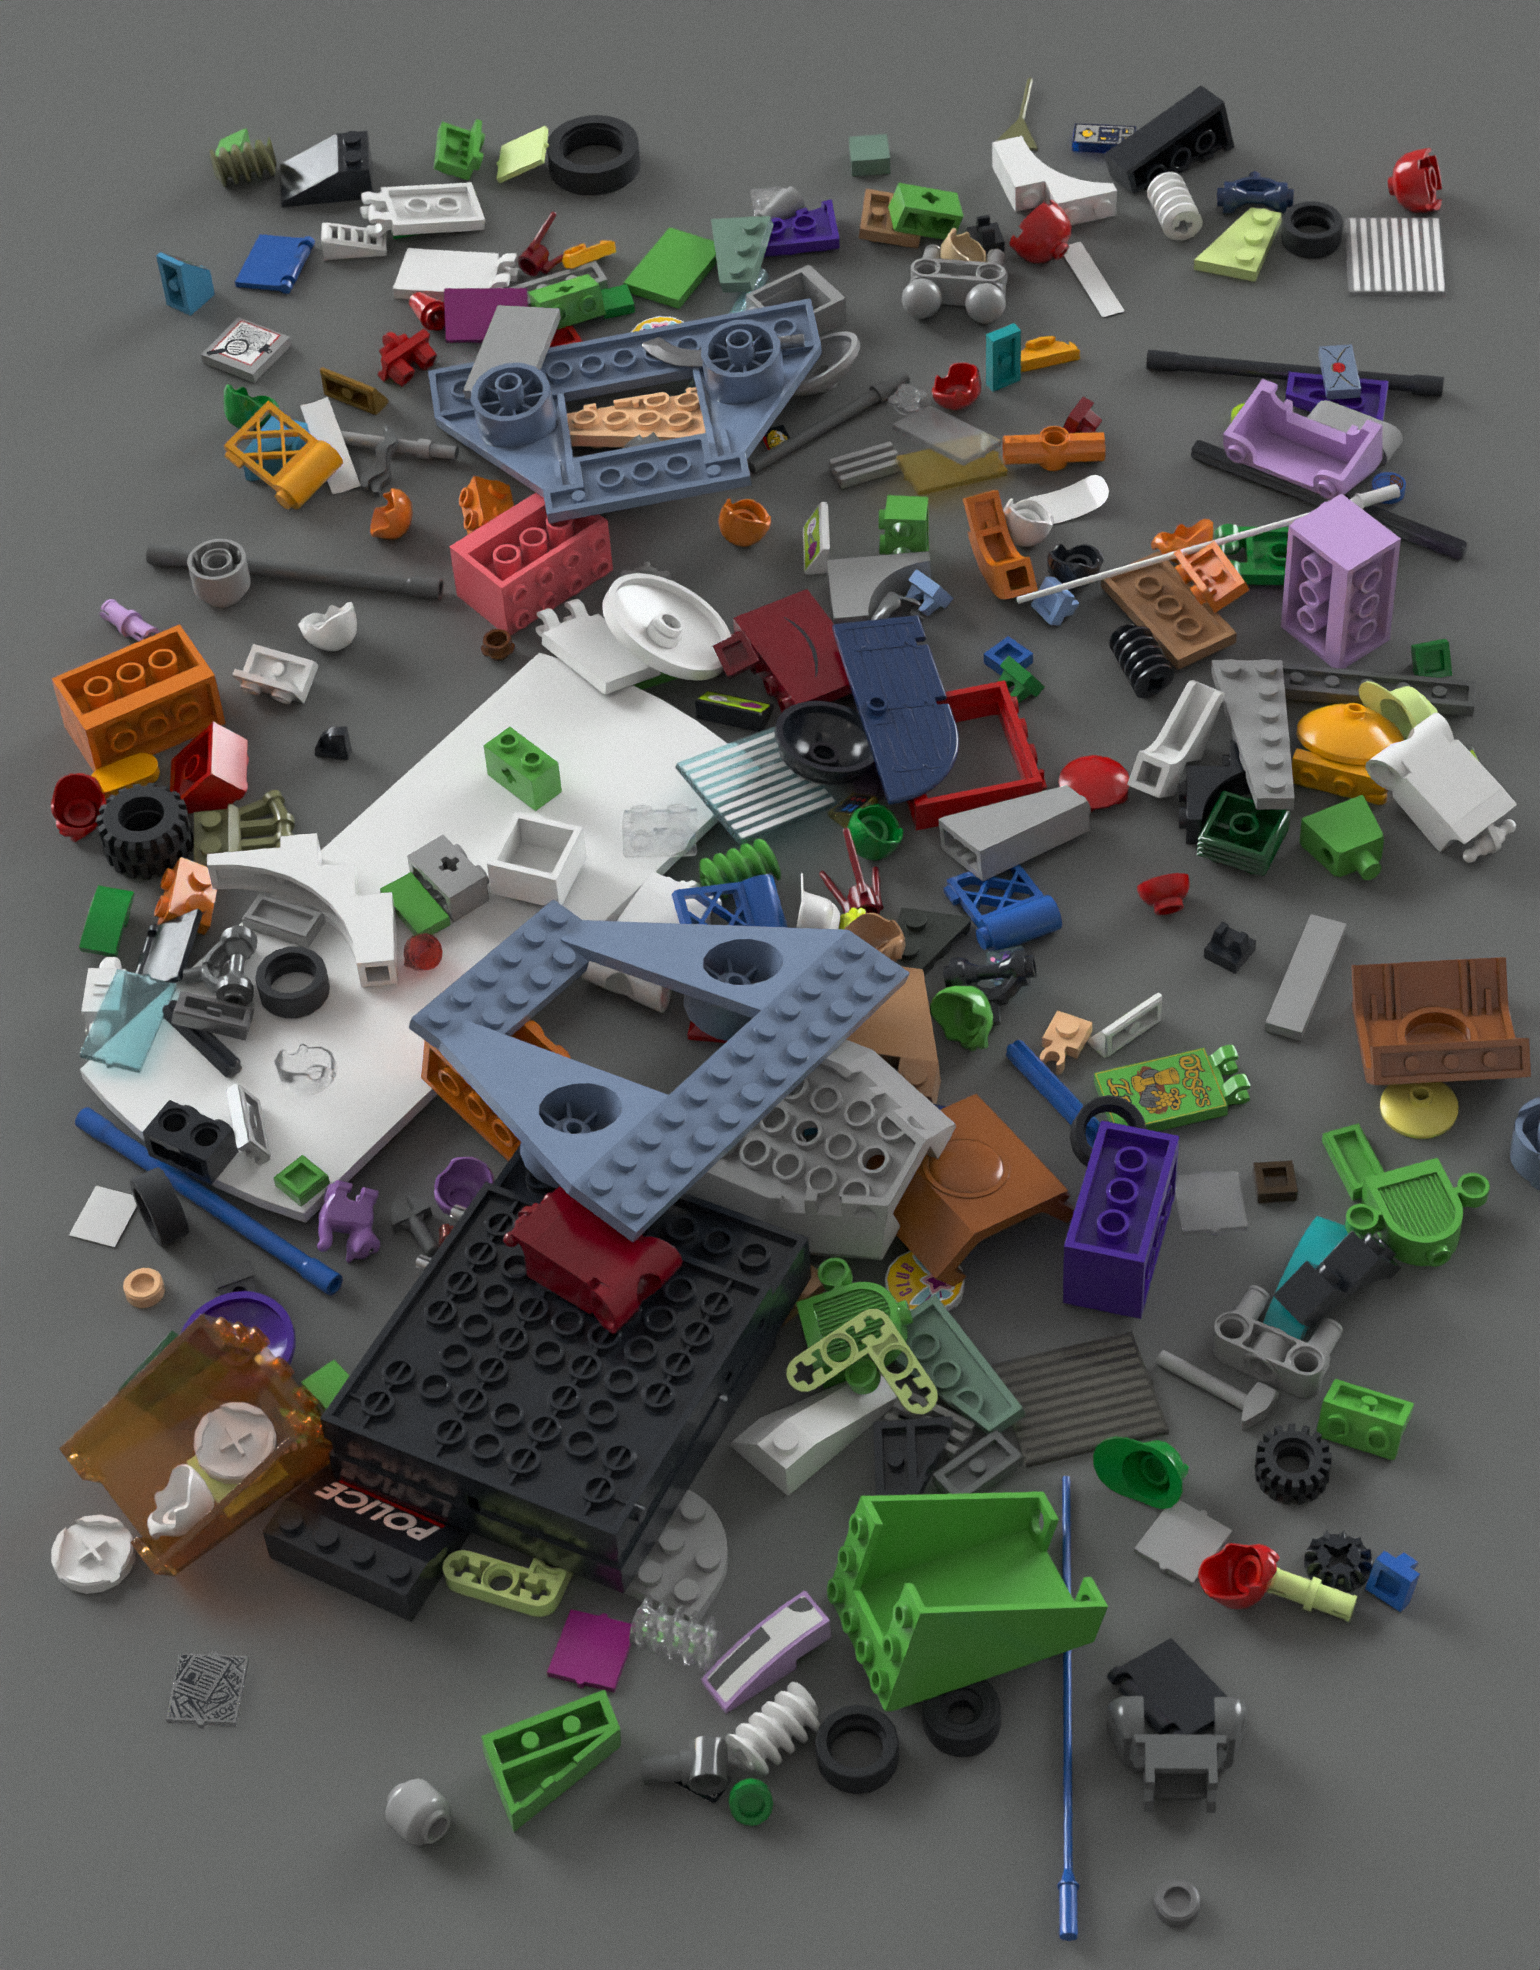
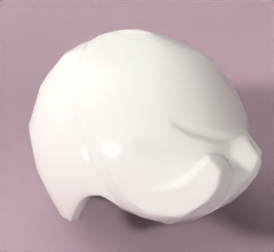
[1003,498,1054,547]
[298,602,357,651]
[147,1464,214,1540]

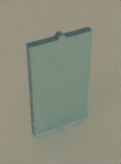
[80,969,176,1073]

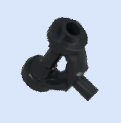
[943,949,1037,1026]

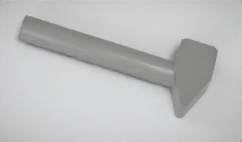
[1156,1350,1279,1430]

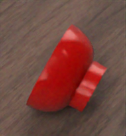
[1136,873,1190,915]

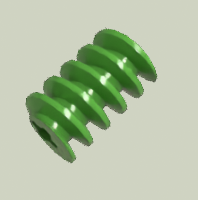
[699,839,781,900]

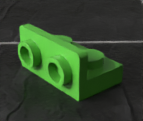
[1316,1379,1414,1460]

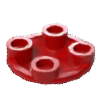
[1058,755,1129,812]

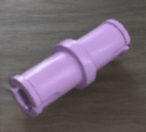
[100,599,160,642]

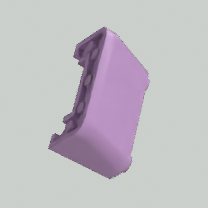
[1223,379,1383,499]

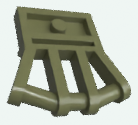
[194,790,295,867]

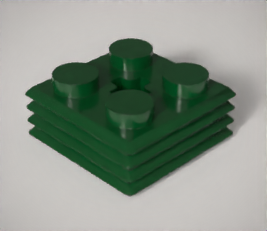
[1197,791,1291,876]

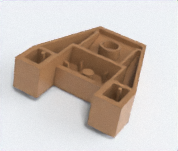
[846,967,941,1106]

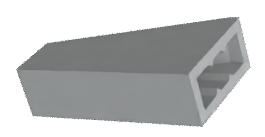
[938,785,1091,881]

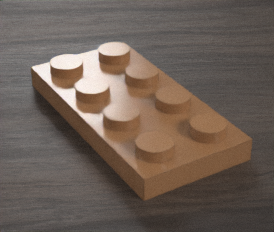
[1101,551,1237,670]

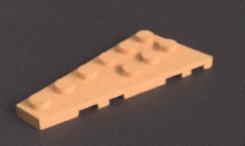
[567,387,706,448]

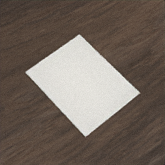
[69,1186,137,1247]

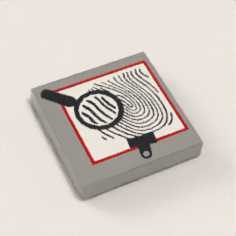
[201,317,292,383]

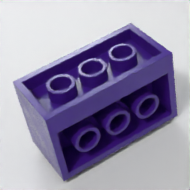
[1063,1121,1179,1319]

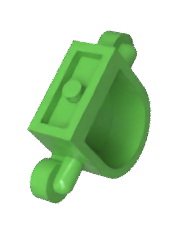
[1345,1158,1490,1267]
[796,1257,913,1395]

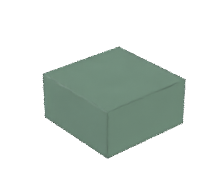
[849,134,891,177]

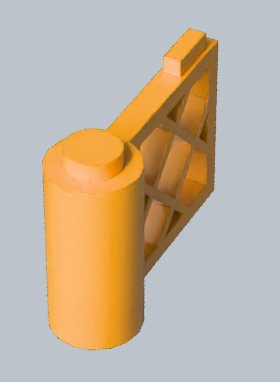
[224,401,343,510]

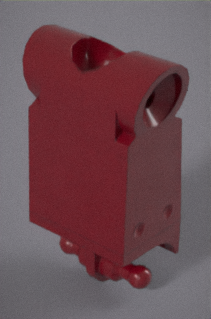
[503,1186,683,1334]

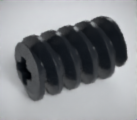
[1109,624,1175,699]

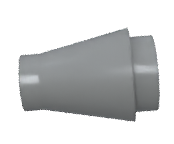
[757,186,805,220]

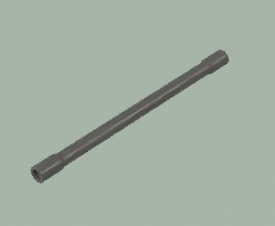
[146,544,444,599]

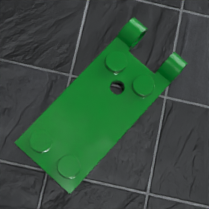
[1214,524,1289,585]

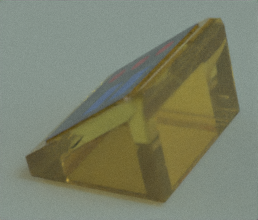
[827,793,878,828]

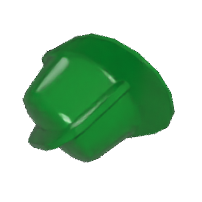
[1093,1436,1189,1509]

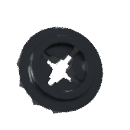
[1304,1530,1373,1593]

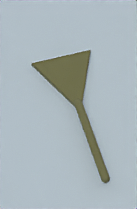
[995,77,1038,151]

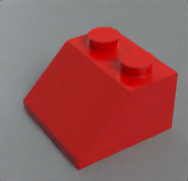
[170,722,249,814]

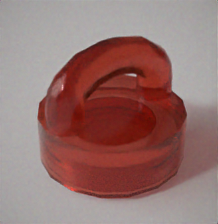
[403,933,443,972]

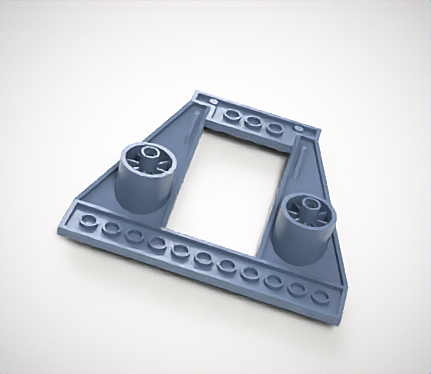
[428,298,822,524]
[409,899,910,1242]

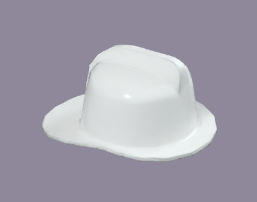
[796,873,840,929]

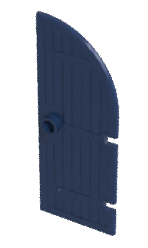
[832,615,959,805]

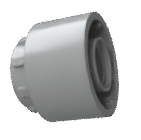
[187,539,251,608]

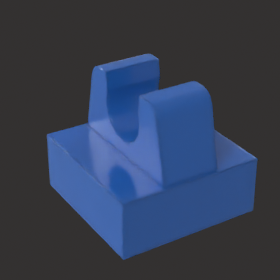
[1365,1551,1420,1612]

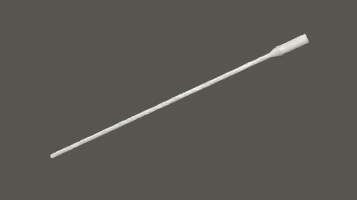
[1017,484,1400,604]

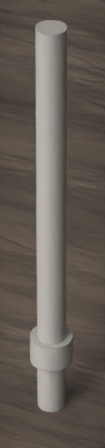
[309,431,459,460]

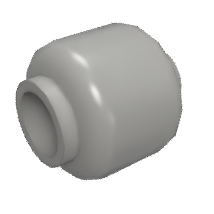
[385,1778,451,1846]

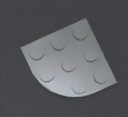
[625,1490,728,1628]

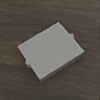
[1134,1500,1233,1587]

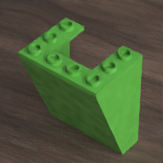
[827,1492,1108,1711]

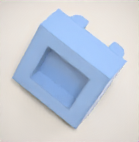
[906,569,953,616]
[1031,577,1079,625]

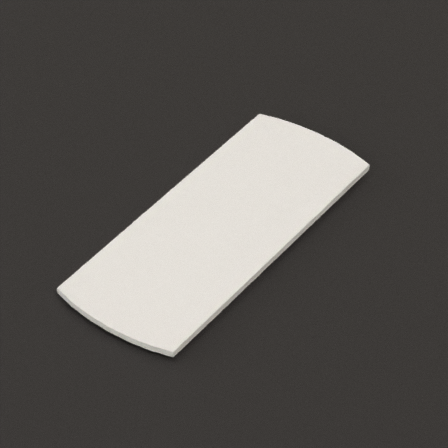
[80,653,759,1223]

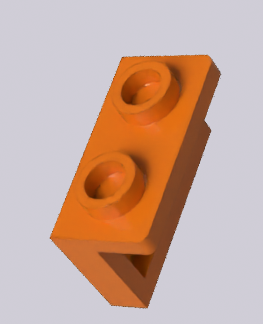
[459,476,514,535]
[1174,541,1250,613]
[154,857,217,935]

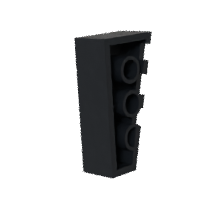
[1104,85,1235,194]

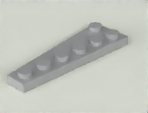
[1211,659,1294,809]

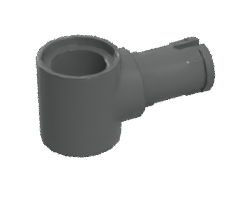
[641,1736,728,1795]

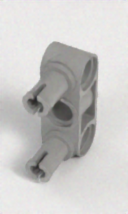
[1212,1285,1343,1398]

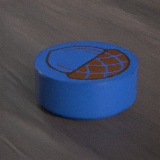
[1371,472,1406,504]

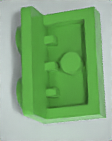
[434,119,485,181]

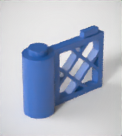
[943,864,1062,955]
[671,874,788,927]

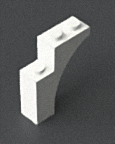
[992,136,1117,225]

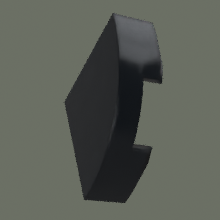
[314,726,352,760]

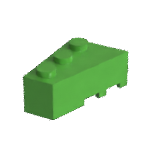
[481,1689,621,1832]

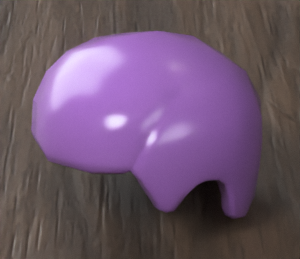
[434,1157,494,1216]

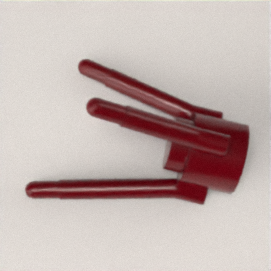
[517,212,583,276]
[819,828,884,915]

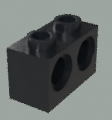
[142,1100,239,1185]

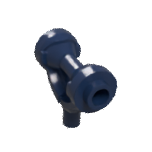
[1217,171,1294,214]

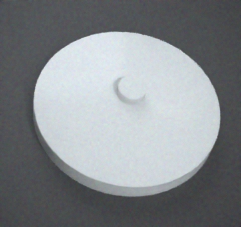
[603,573,731,680]

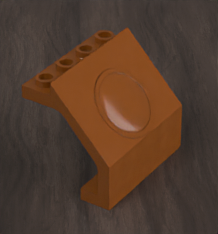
[1351,957,1531,1085]
[866,1094,1075,1287]

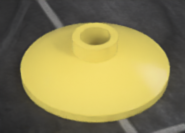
[1380,1082,1459,1139]

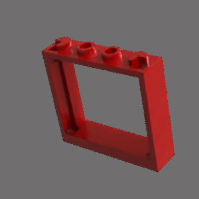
[906,680,1047,831]

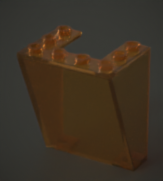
[59,1314,333,1577]

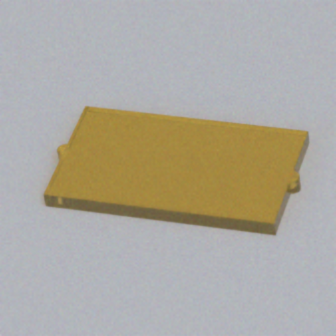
[895,436,1008,496]

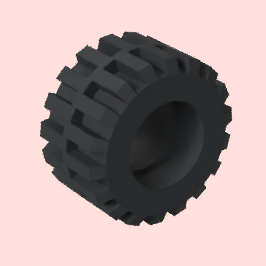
[97,783,194,879]

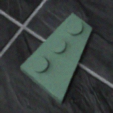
[711,216,773,293]

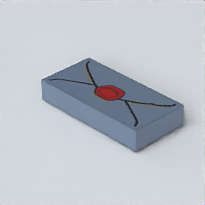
[1318,344,1361,400]

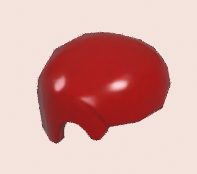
[931,362,982,410]

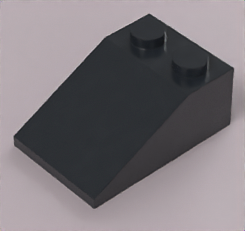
[280,131,374,207]

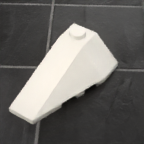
[731,1372,900,1496]

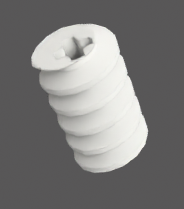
[1147,172,1203,241]
[725,1682,820,1776]

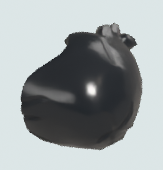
[1047,544,1104,591]

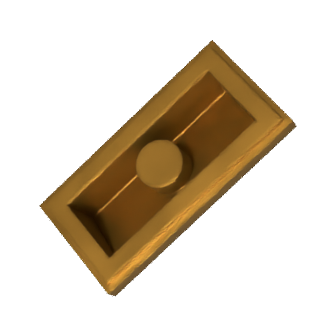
[320,367,389,415]

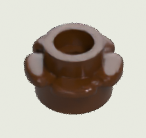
[481,629,515,661]

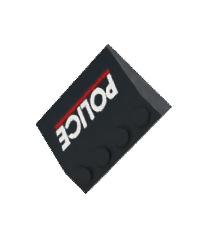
[262,1462,471,1622]

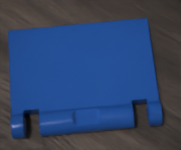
[235,234,315,294]

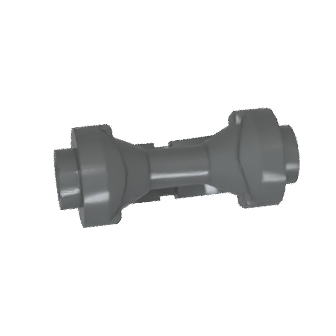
[183,926,258,1006]

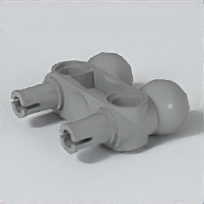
[901,244,1008,324]

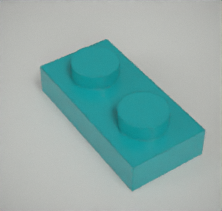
[986,323,1021,392]

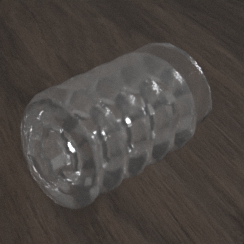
[629,1595,725,1672]

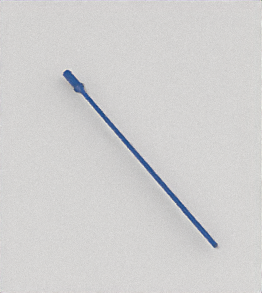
[1057,1476,1080,1941]

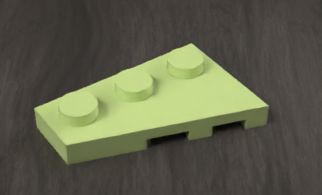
[1194,207,1282,282]

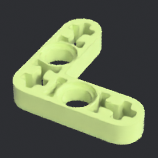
[786,1309,938,1414]
[443,1550,573,1617]

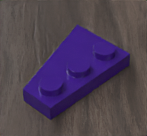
[1285,372,1388,421]

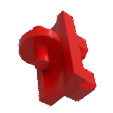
[377,329,437,387]

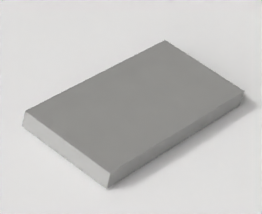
[463,305,561,400]

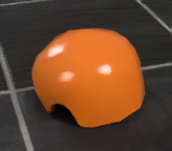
[370,488,413,540]

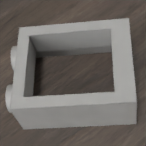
[745,265,847,336]

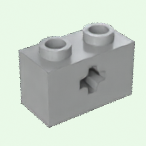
[407,835,489,922]

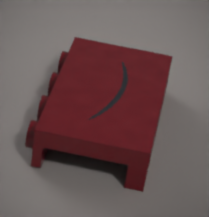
[731,589,853,712]

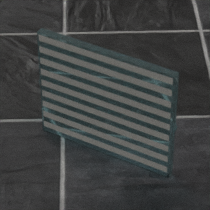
[675,727,838,845]

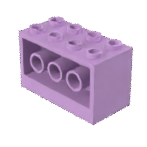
[1281,494,1401,669]

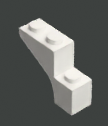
[1127,680,1225,798]

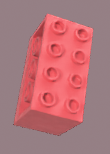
[449,493,613,636]

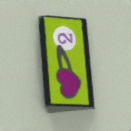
[695,690,774,733]

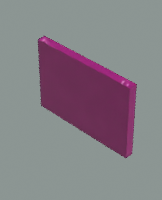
[444,288,528,343]

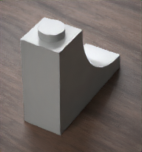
[827,551,931,624]

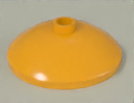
[1296,703,1405,765]

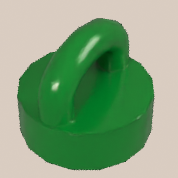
[728,1778,773,1826]

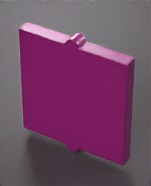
[547,1609,637,1693]

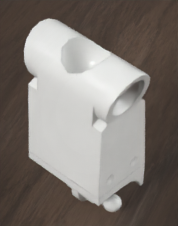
[1365,713,1517,863]
[581,871,722,1013]

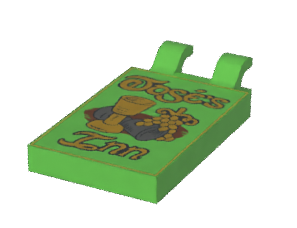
[1094,1045,1250,1132]

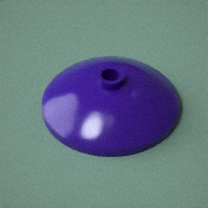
[180,1291,296,1403]

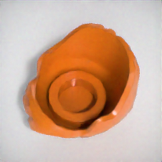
[718,498,771,547]
[1151,519,1214,565]

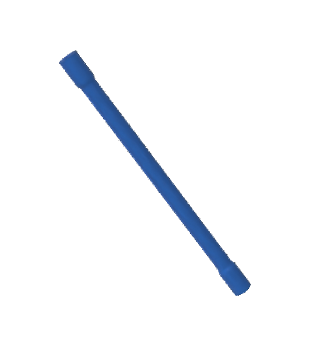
[75,1107,343,1296]

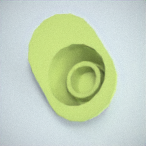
[1359,681,1438,740]

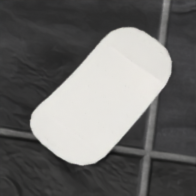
[1028,475,1109,524]

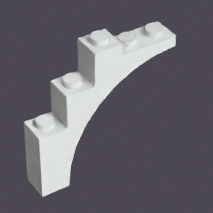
[207,833,398,988]

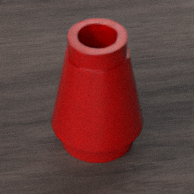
[409,292,445,331]

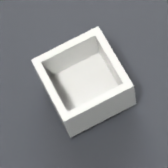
[487,811,587,906]

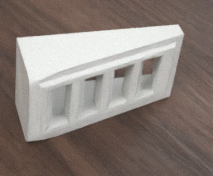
[321,223,387,260]

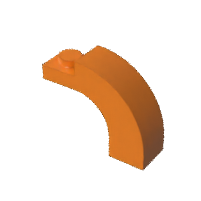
[963,490,1038,600]

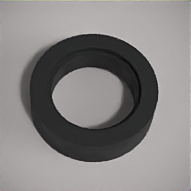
[547,115,640,195]

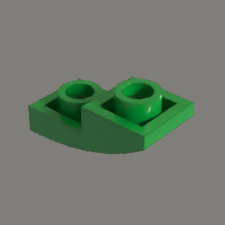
[79,885,135,958]

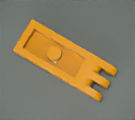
[1292,748,1388,805]

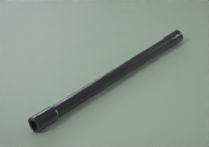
[1146,349,1444,397]

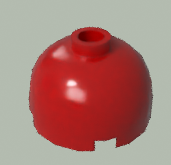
[1388,148,1442,213]
[1009,199,1072,264]

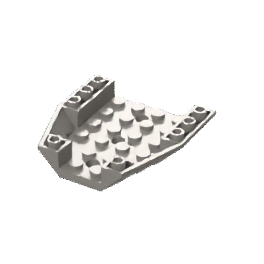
[686,1040,956,1260]

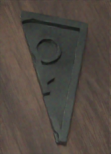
[896,907,971,976]

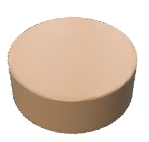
[123,1268,165,1308]

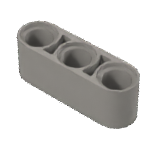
[1307,400,1403,467]

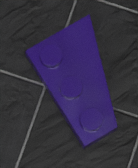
[764,199,840,257]

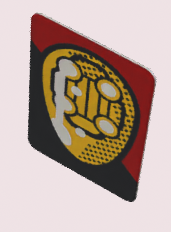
[762,425,790,450]

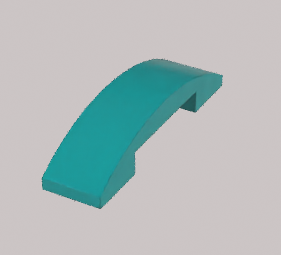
[1263,1216,1349,1341]

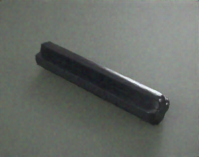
[162,1000,242,1078]

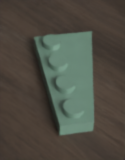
[893,1295,1026,1435]

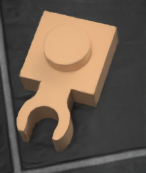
[1040,1010,1092,1075]

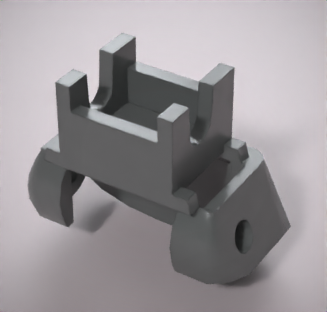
[1106,1696,1249,1813]

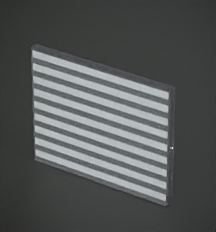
[1344,217,1446,297]

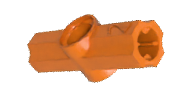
[1002,426,1106,471]

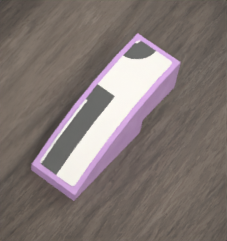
[702,1590,831,1714]

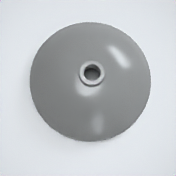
[792,332,861,396]

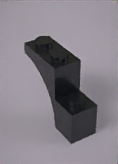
[1178,740,1251,844]
[1273,1231,1401,1328]

